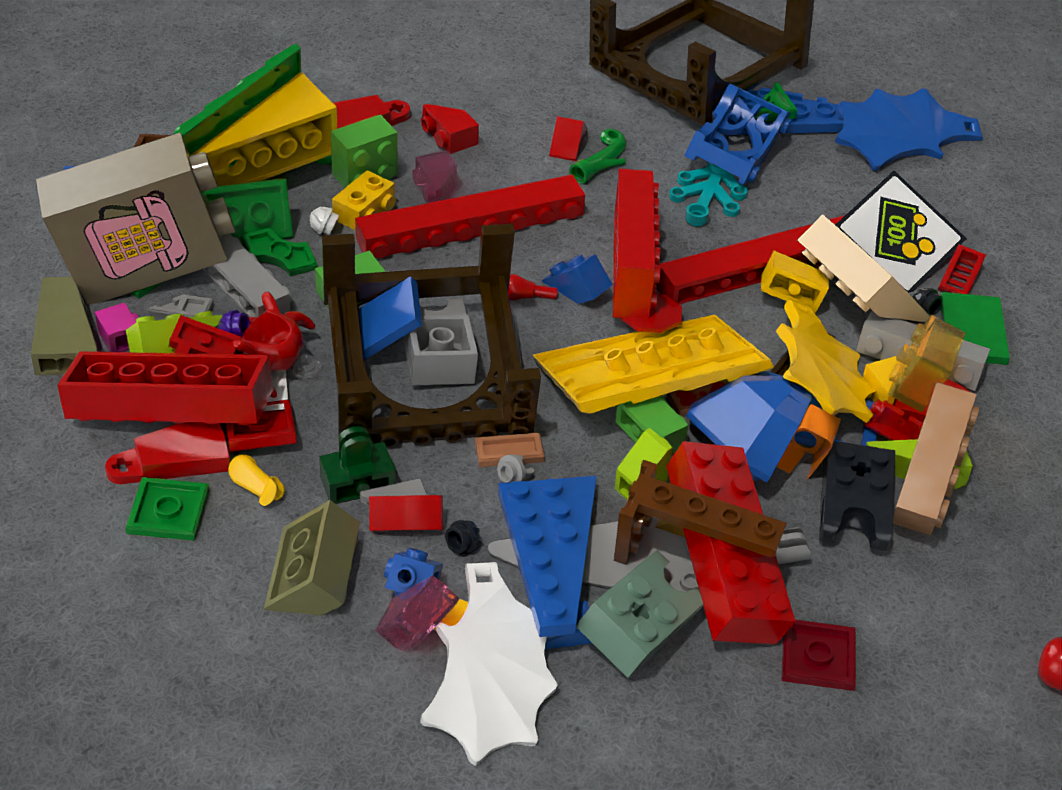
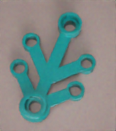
[669,162,748,227]

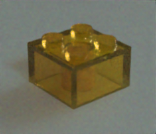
[888,315,965,412]

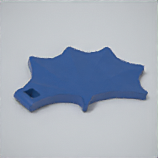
[835,88,983,171]

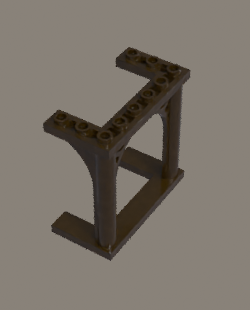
[589,0,814,126]
[322,224,541,448]

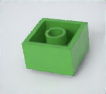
[331,114,398,188]

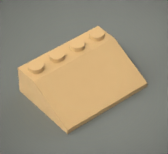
[798,214,931,322]

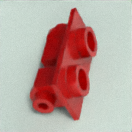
[863,399,923,441]

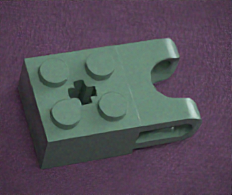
[576,550,703,678]

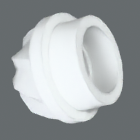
[310,207,339,235]

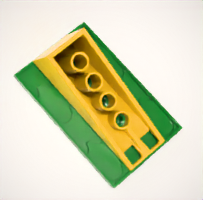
[173,43,337,186]

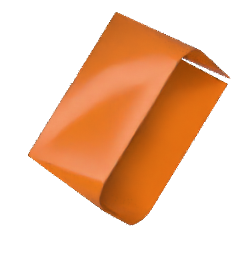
[776,404,841,479]

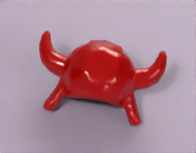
[233,291,315,398]

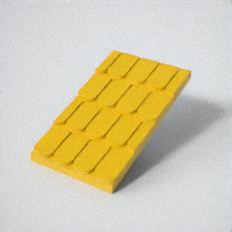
[532,314,774,413]

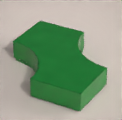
[242,228,318,276]

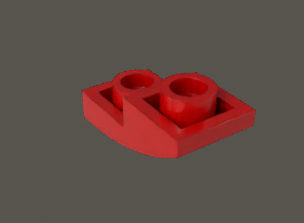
[369,495,443,531]

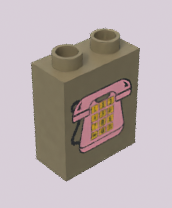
[36,132,236,305]

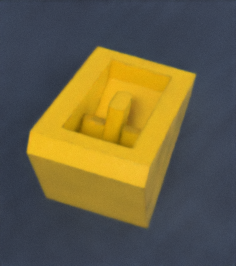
[863,354,909,405]

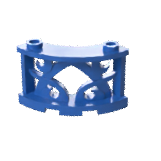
[684,83,792,185]

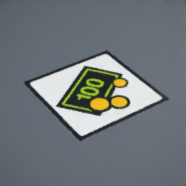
[835,171,967,293]

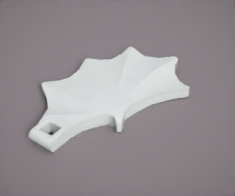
[421,562,558,766]

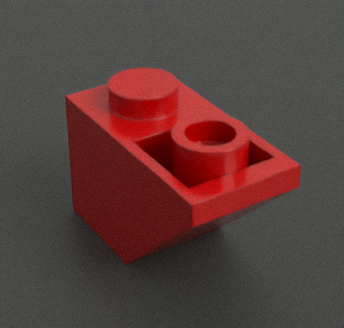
[421,104,479,154]

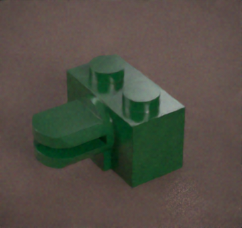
[319,426,396,504]

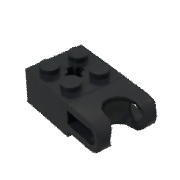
[819,441,895,551]

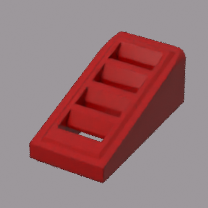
[938,244,986,294]

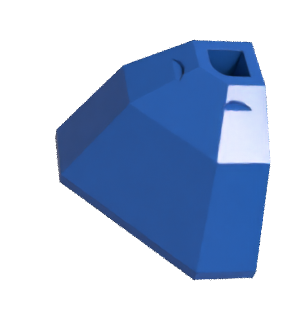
[686,375,812,482]

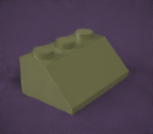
[264,500,360,616]

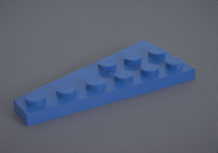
[728,87,853,135]

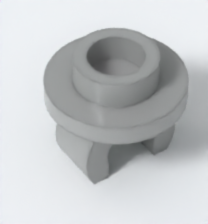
[497,454,534,483]

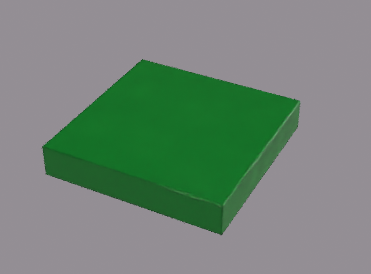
[125,477,210,541]

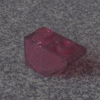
[412,150,457,203]
[375,576,460,651]

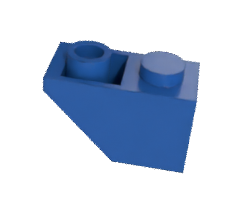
[542,254,613,304]

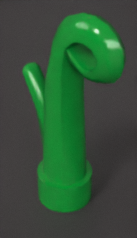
[569,129,627,184]

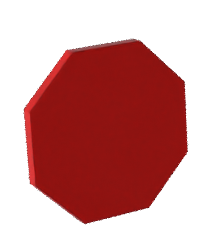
[620,294,682,333]

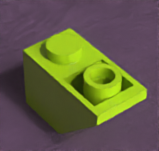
[614,428,673,500]

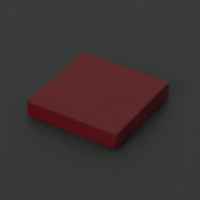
[781,619,856,691]

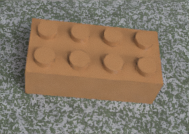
[893,382,980,536]

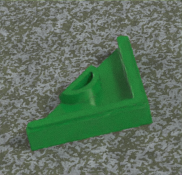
[754,82,798,123]

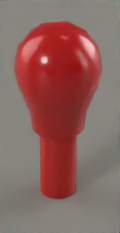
[508,274,558,300]

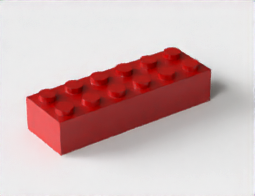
[612,168,660,318]
[57,351,273,425]
[666,441,796,644]

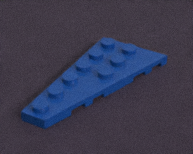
[498,476,597,637]

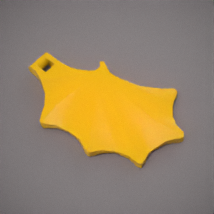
[776,300,875,423]

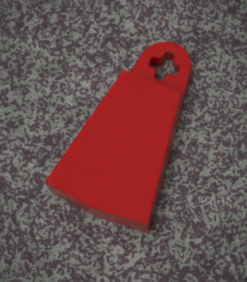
[333,95,410,129]
[105,422,230,485]

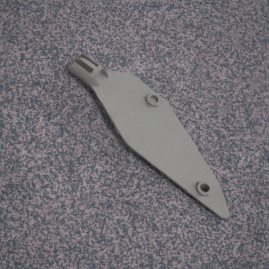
[488,517,812,592]

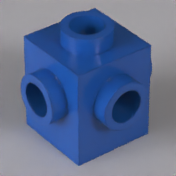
[384,548,443,602]

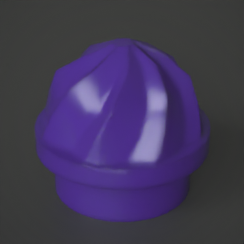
[218,310,250,338]

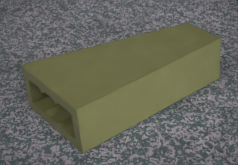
[31,277,97,375]

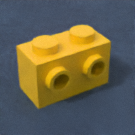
[332,170,396,230]
[761,251,829,313]

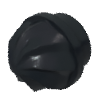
[912,288,943,317]
[445,520,481,554]

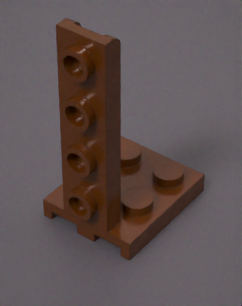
[613,460,787,565]

